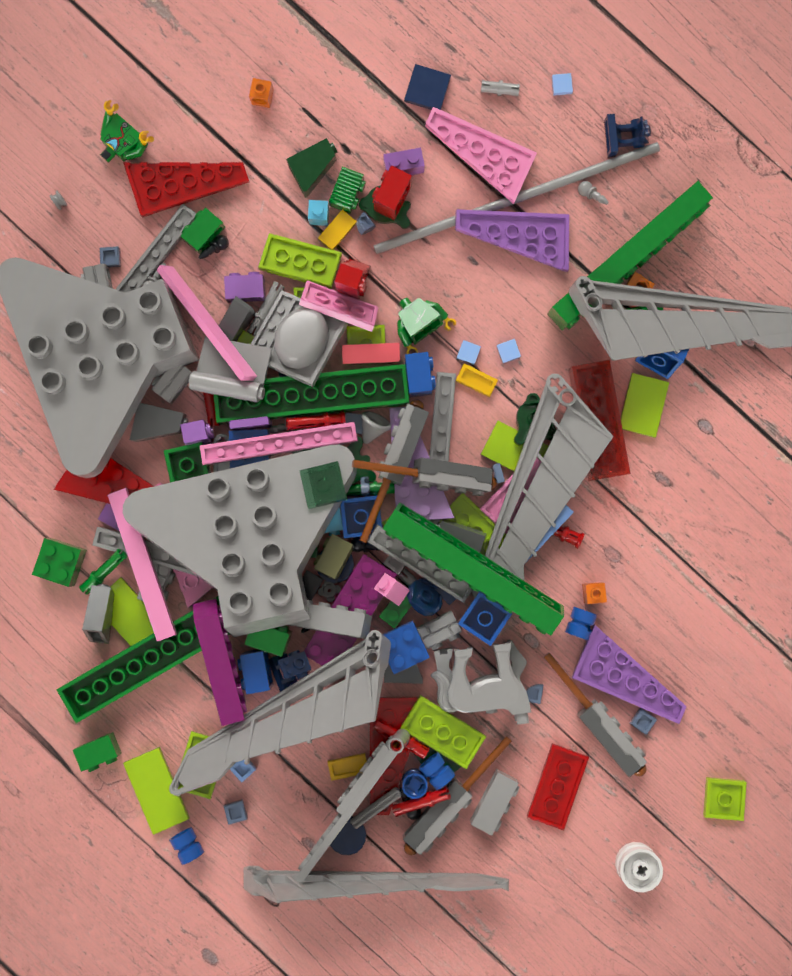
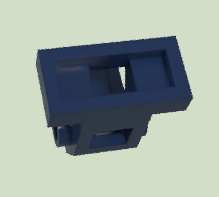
[604,114,651,158]
[268,650,312,692]

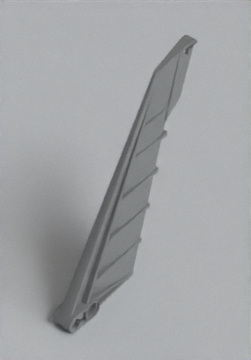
[569,276,792,361]
[472,374,613,606]
[169,630,391,797]
[243,866,509,903]

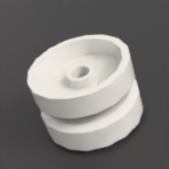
[615,842,663,893]

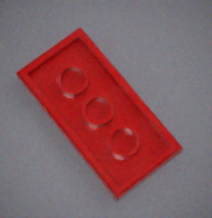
[527,743,589,831]

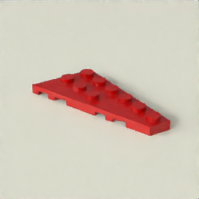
[123,162,250,218]
[53,457,154,504]
[370,697,427,815]

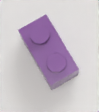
[383,147,425,175]
[224,272,265,303]
[180,420,215,445]

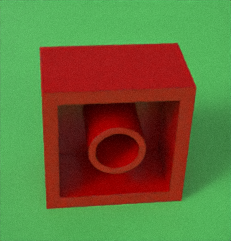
[372,165,412,221]

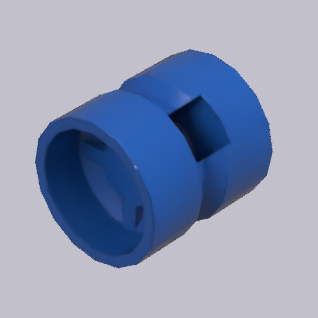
[565,607,597,641]
[419,752,455,790]
[402,768,428,799]
[169,827,205,865]

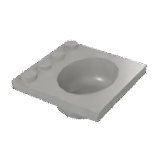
[251,290,348,387]

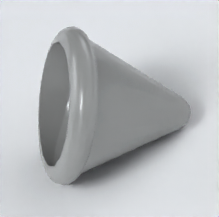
[361,411,391,444]

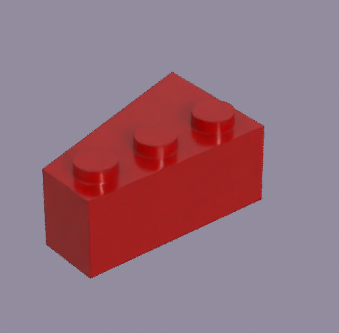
[335,259,371,299]

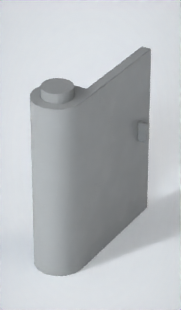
[189,336,272,402]

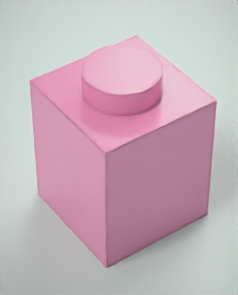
[374,573,410,606]

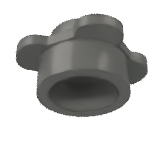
[318,581,341,602]

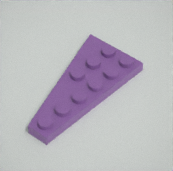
[455,209,569,272]
[572,624,687,724]

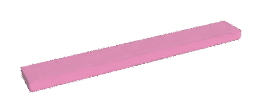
[157,265,257,381]
[200,422,357,465]
[108,488,177,641]

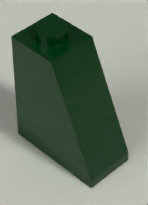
[286,138,338,198]

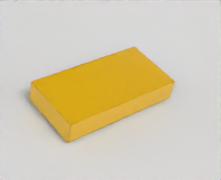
[318,209,357,250]
[456,363,498,398]
[327,753,367,781]

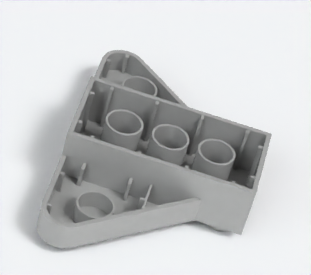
[0,257,199,478]
[123,445,357,637]

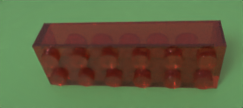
[568,360,631,481]

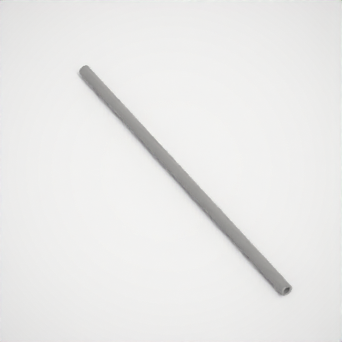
[373,142,660,254]

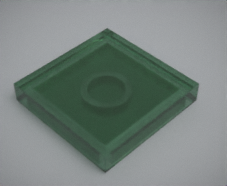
[299,461,347,509]

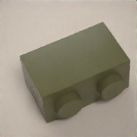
[314,534,354,581]

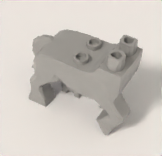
[431,639,531,724]

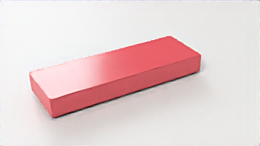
[342,343,400,365]

